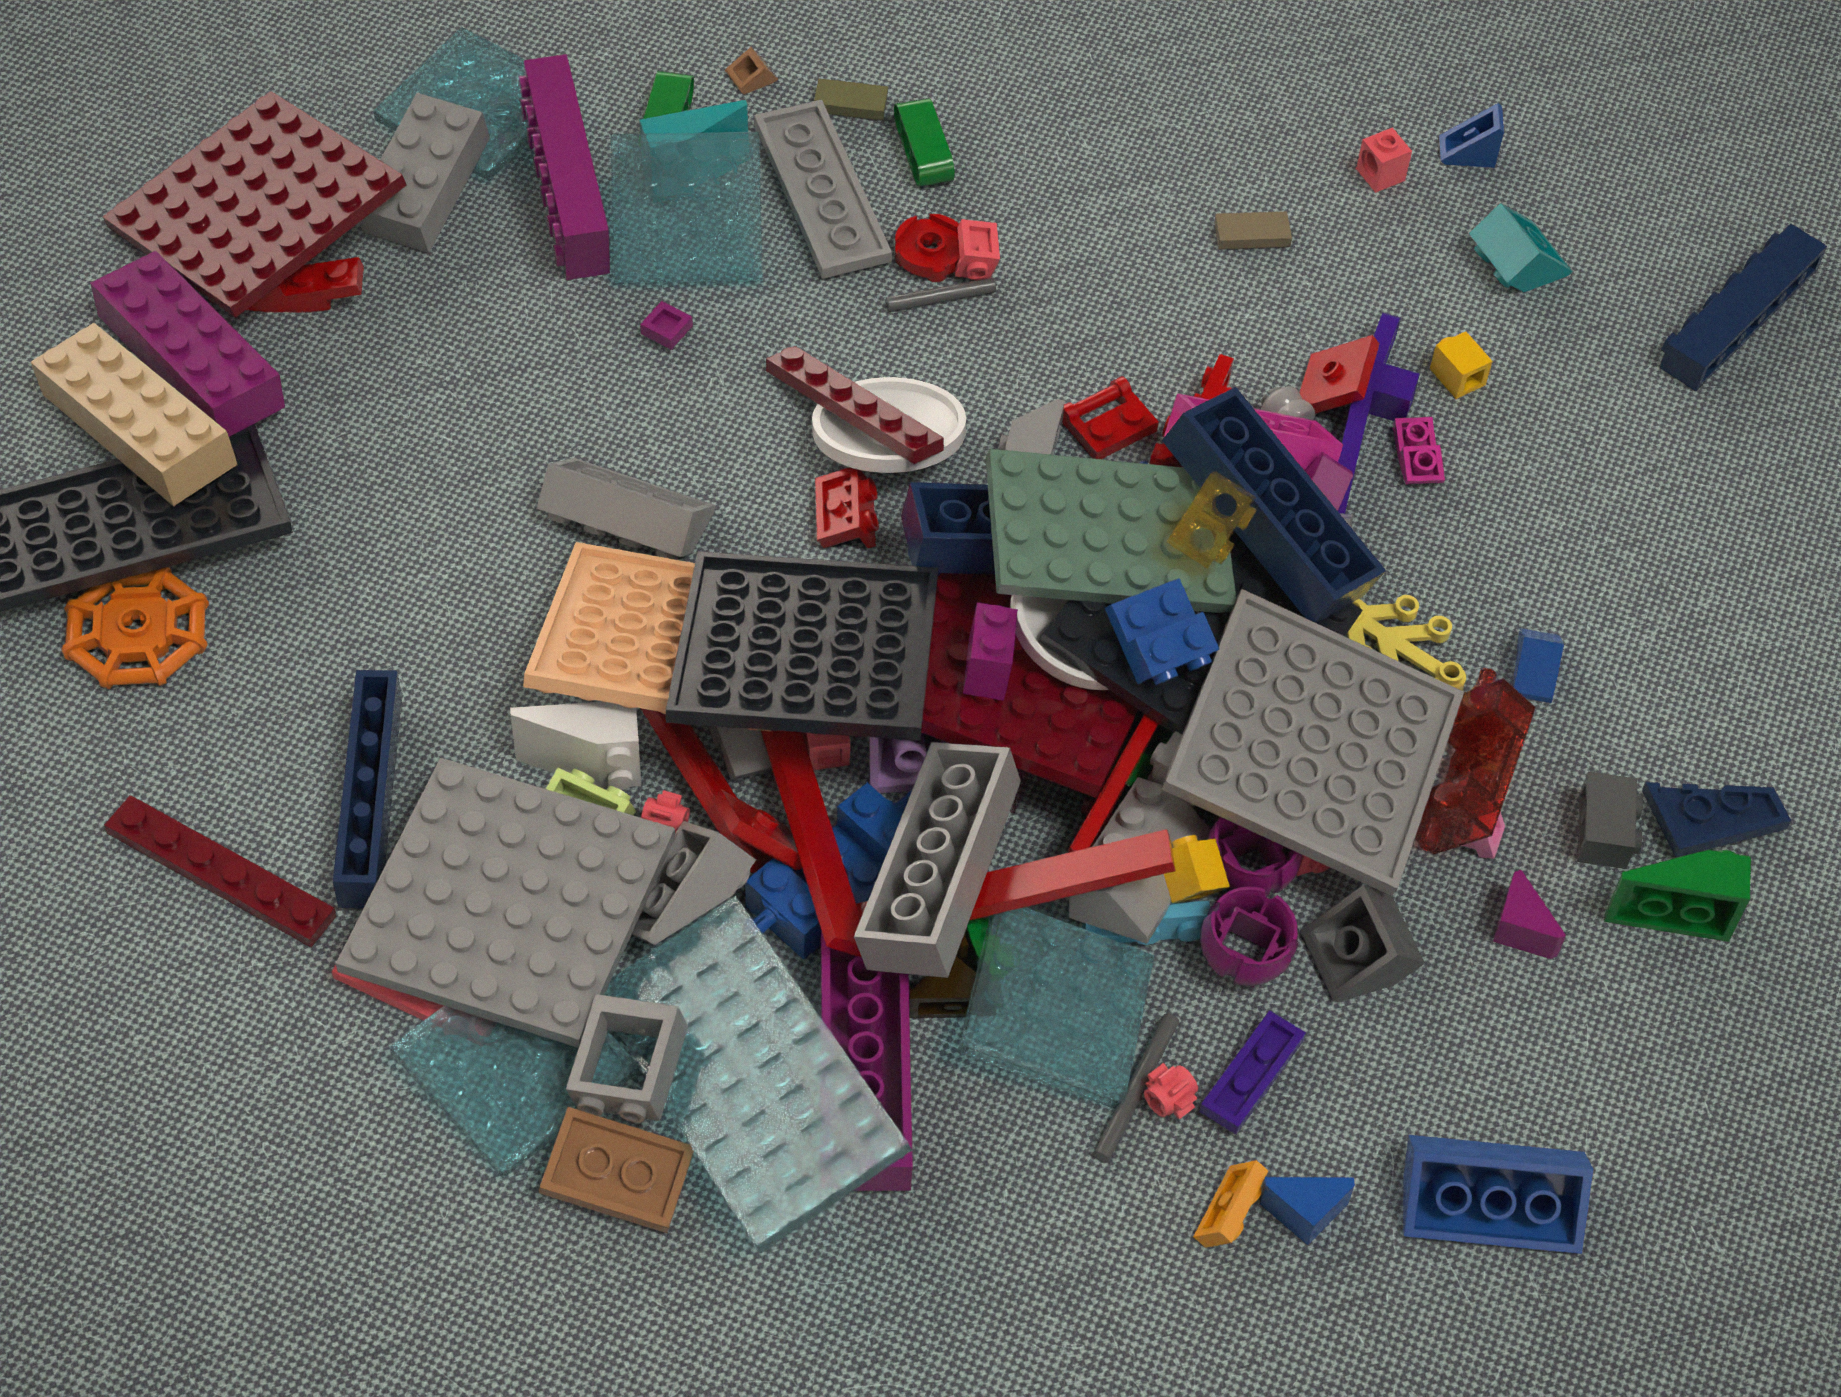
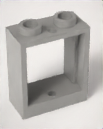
[566,994,688,1123]

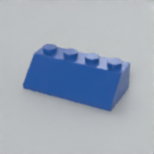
[1403,1135,1593,1254]

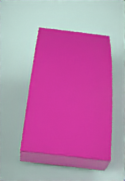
[1392,417,1445,484]

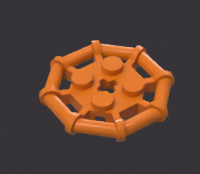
[62,567,209,689]

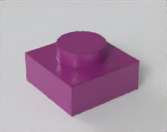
[640,301,693,350]

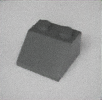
[1300,885,1425,1002]

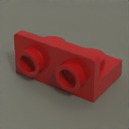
[815,467,879,548]

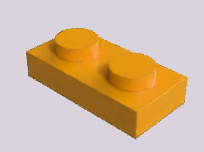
[1193,1160,1268,1248]

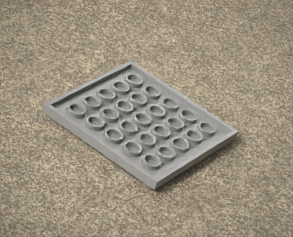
[1161,589,1464,896]
[335,758,675,1048]

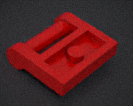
[1062,376,1159,459]

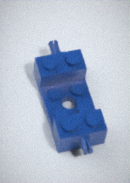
[745,782,913,960]

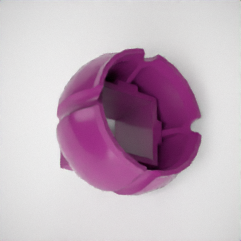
[1208,817,1302,897]
[1200,886,1298,988]

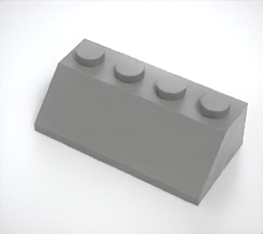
[536,458,716,560]
[1069,777,1211,944]

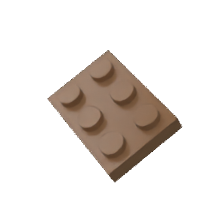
[539,1107,695,1233]

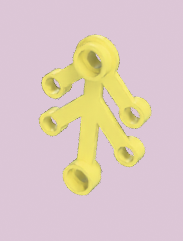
[1346,595,1466,691]

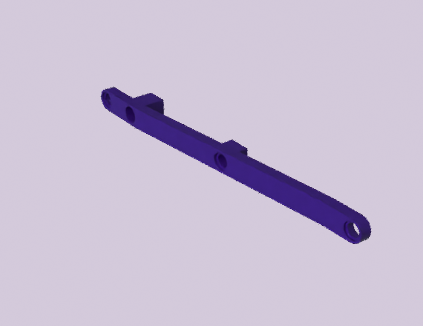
[1338,312,1420,514]

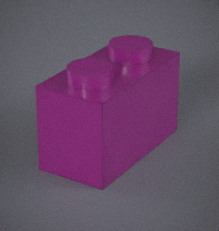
[963,602,1018,701]

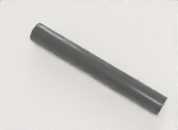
[885,278,996,312]

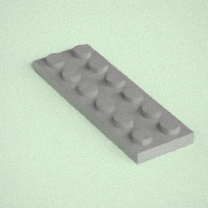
[754,100,892,279]

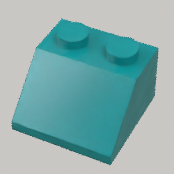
[1469,203,1573,292]

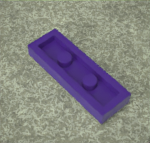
[1199,1010,1306,1135]

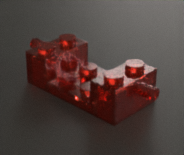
[1415,668,1536,855]

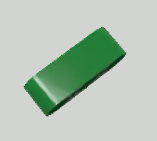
[638,70,694,154]
[894,98,955,187]

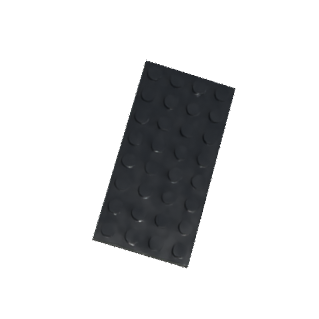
[0,423,293,612]

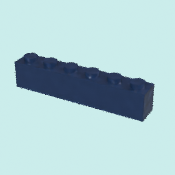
[1659,223,1827,391]
[333,670,402,909]

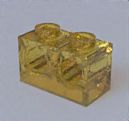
[1167,471,1257,569]

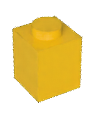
[1430,331,1493,399]
[1164,835,1230,903]

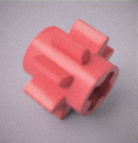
[641,790,690,833]
[1144,1063,1198,1119]

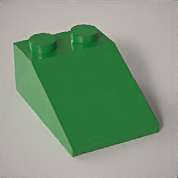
[1604,850,1751,942]

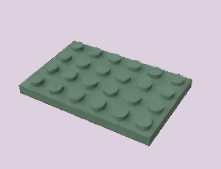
[986,449,1236,613]

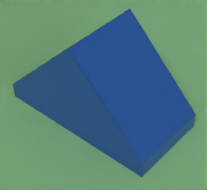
[1439,103,1504,168]
[1512,628,1564,703]
[1260,1177,1355,1245]

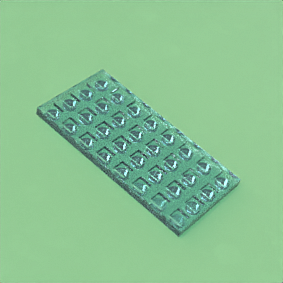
[604,896,912,1253]

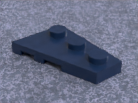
[1642,782,1791,858]

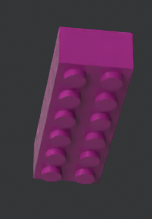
[518,54,610,280]
[90,251,285,437]
[821,932,913,1191]

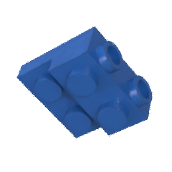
[1105,578,1220,686]

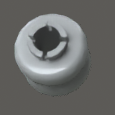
[1260,386,1315,420]

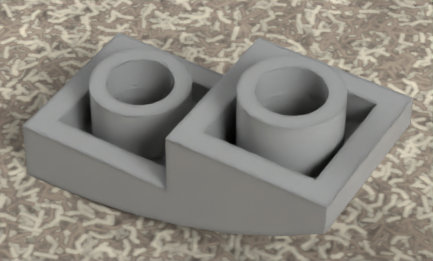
[709,726,772,781]

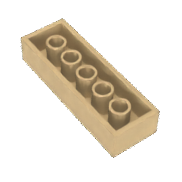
[31,323,238,506]

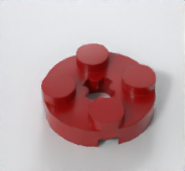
[895,214,960,282]

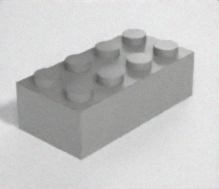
[359,93,490,253]

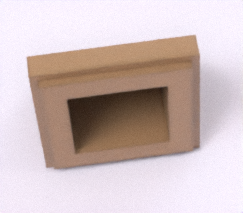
[725,47,778,94]

